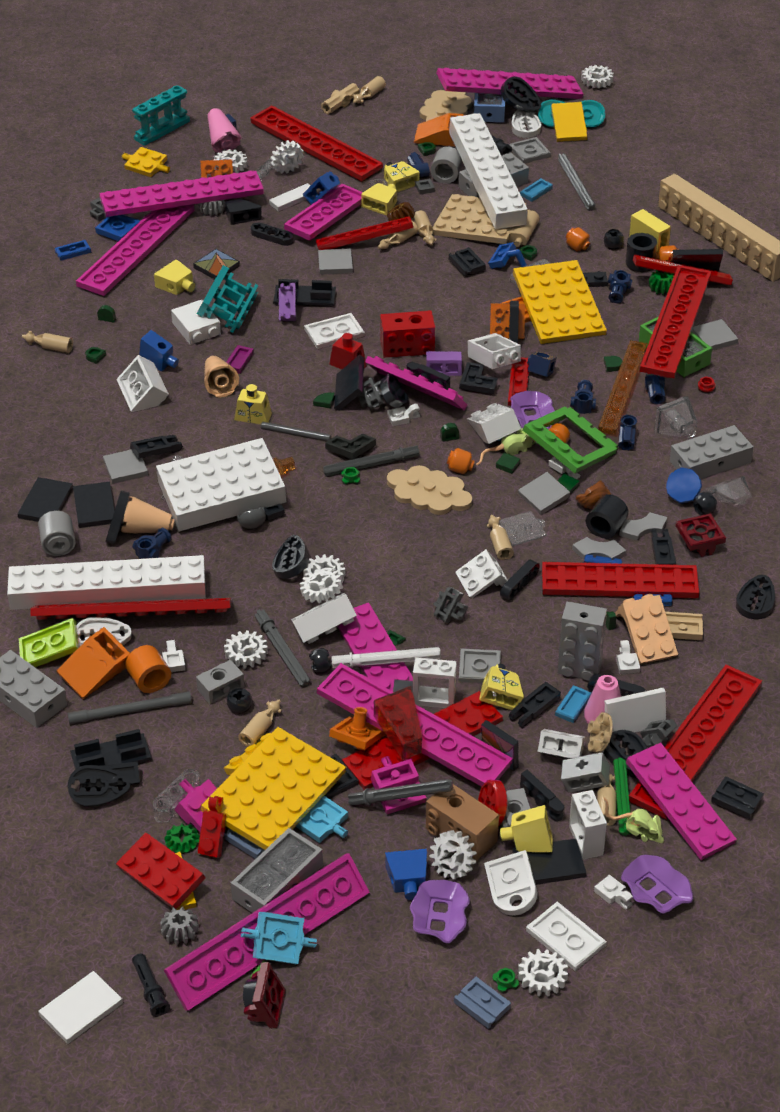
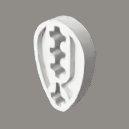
[512,109,541,138]
[76,617,131,647]

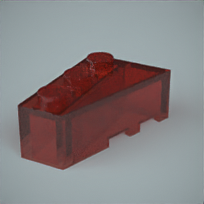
[373,686,422,760]

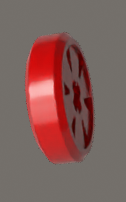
[478,780,508,827]

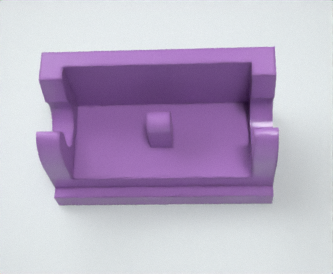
[279,283,296,321]
[426,352,462,376]

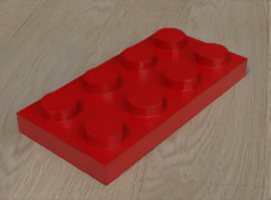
[116,833,206,909]

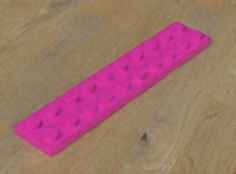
[436,68,584,99]
[99,171,264,217]
[76,205,194,296]
[317,663,513,787]
[164,854,370,1010]

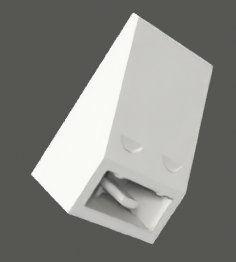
[467,403,521,444]

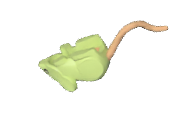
[476,428,535,465]
[603,797,664,843]

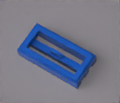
[54,240,91,261]

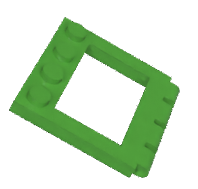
[522,407,618,474]

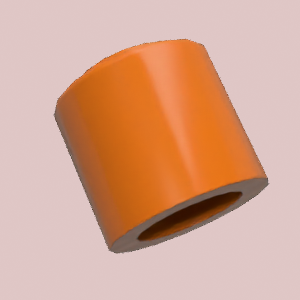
[125,645,171,693]

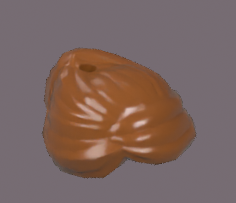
[575,480,611,509]

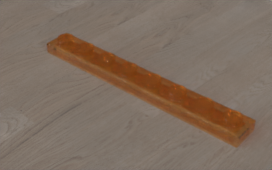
[598,340,647,435]

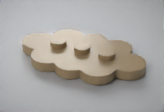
[420,90,472,121]
[387,466,472,515]

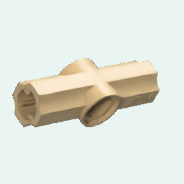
[321,83,360,114]

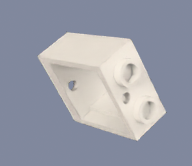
[468,333,521,369]
[413,657,456,708]
[569,790,607,860]

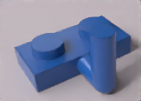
[488,242,527,268]

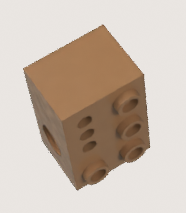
[426,784,499,861]

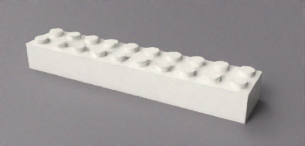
[449,113,528,229]
[7,555,206,610]

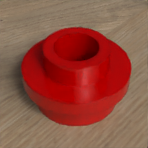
[698,377,715,392]

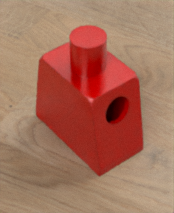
[329,333,367,369]

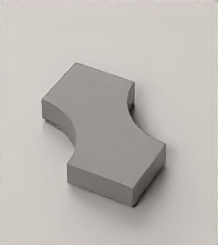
[619,512,667,541]
[572,537,626,560]

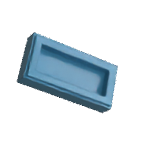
[520,179,553,202]
[555,685,592,723]

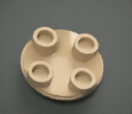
[587,712,613,753]

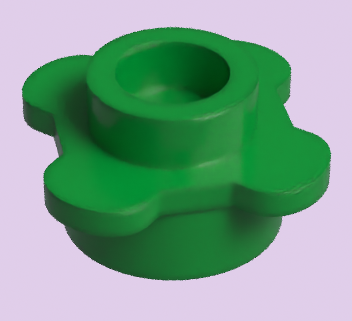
[341,467,360,484]
[492,968,519,992]

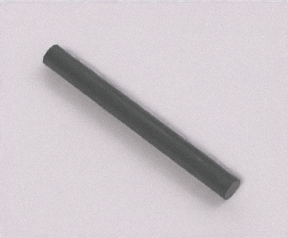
[261,422,331,441]

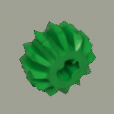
[649,270,675,295]

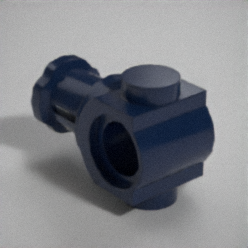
[607,270,633,304]
[570,380,596,414]
[132,527,172,559]

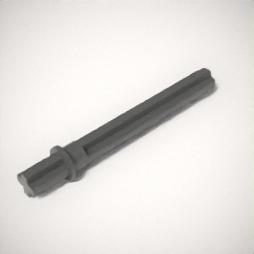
[323,445,420,476]
[254,609,310,687]
[348,779,453,806]

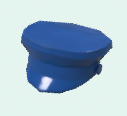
[666,468,702,503]

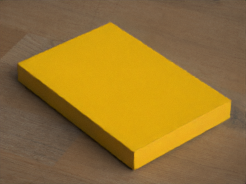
[551,102,587,142]

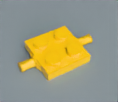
[122,147,170,177]

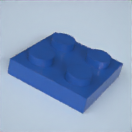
[95,215,140,241]

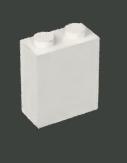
[171,300,221,345]

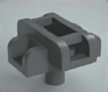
[90,197,107,221]
[357,377,384,410]
[433,587,468,623]
[640,719,677,748]

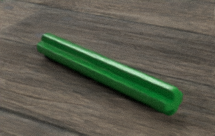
[613,758,631,836]

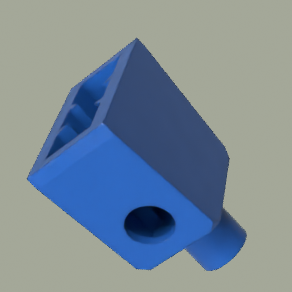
[303,171,340,205]
[139,330,179,371]
[385,849,427,900]

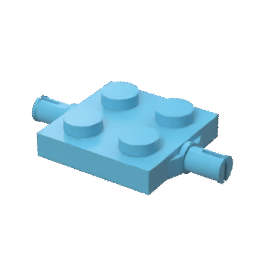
[295,796,348,843]
[241,912,317,964]

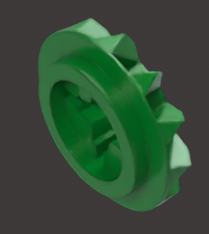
[165,823,200,853]

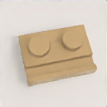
[665,612,703,640]

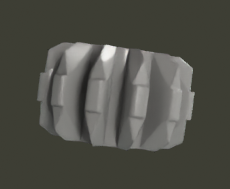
[198,200,226,216]
[161,906,199,945]

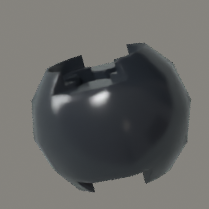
[603,229,624,249]
[693,492,717,515]
[309,648,332,673]
[226,688,252,714]

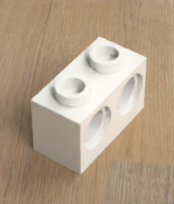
[538,729,585,758]

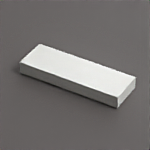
[269,183,317,212]

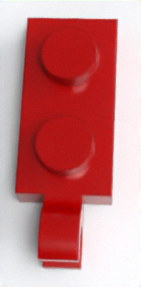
[198,796,227,858]

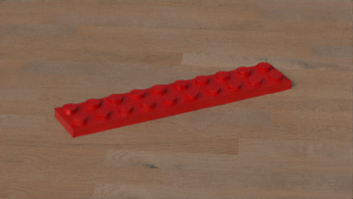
[250,105,383,181]
[640,265,711,378]
[30,598,231,620]
[629,665,762,819]

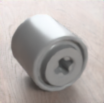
[430,147,462,184]
[38,511,76,556]

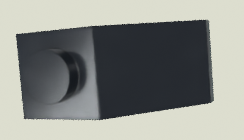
[225,199,262,225]

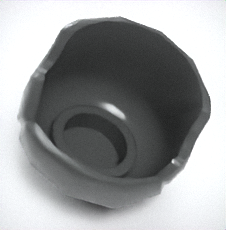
[237,507,266,529]

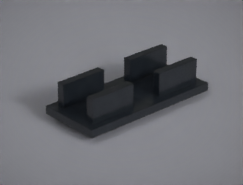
[273,279,336,306]
[70,729,152,770]

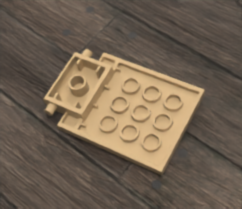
[432,194,540,247]

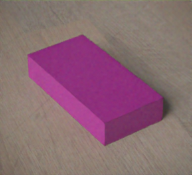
[226,345,254,374]

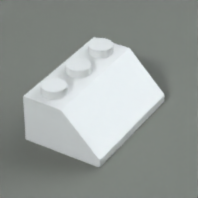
[117,355,169,412]
[291,593,357,644]

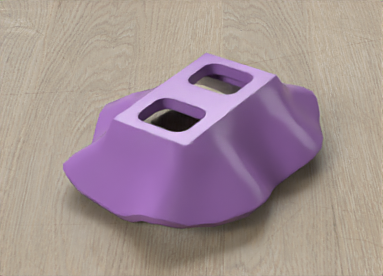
[510,391,556,429]
[621,855,693,913]
[410,880,470,943]

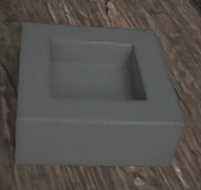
[415,179,435,195]

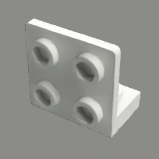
[456,550,508,598]

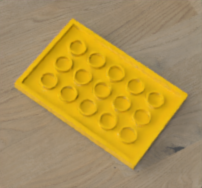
[513,260,607,344]
[201,727,346,850]

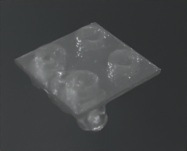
[499,511,547,546]

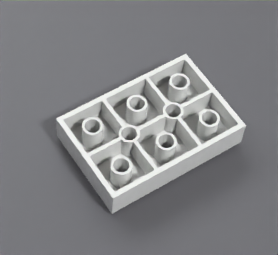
[156,438,286,531]

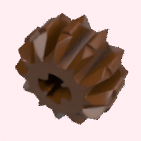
[387,202,415,221]

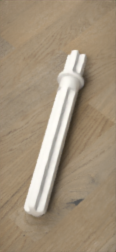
[332,647,441,669]

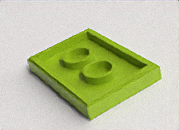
[19,618,79,667]

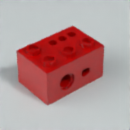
[380,310,435,358]

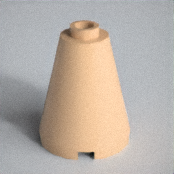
[204,356,239,397]
[121,496,175,533]

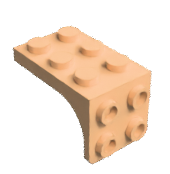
[615,594,678,665]

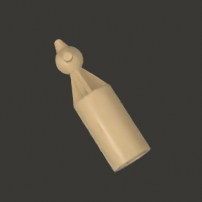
[353,76,386,103]
[413,210,436,245]
[378,221,418,249]
[22,331,73,353]
[487,515,514,560]
[238,700,282,747]
[597,773,616,826]

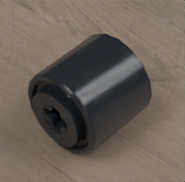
[626,233,657,272]
[585,494,629,539]

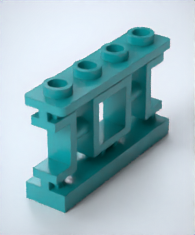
[132,85,190,146]
[196,265,258,333]

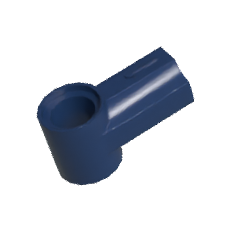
[407,152,430,178]
[645,374,665,404]
[618,415,637,451]

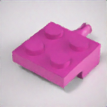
[371,756,427,815]
[174,779,217,832]

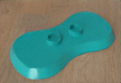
[538,100,605,128]

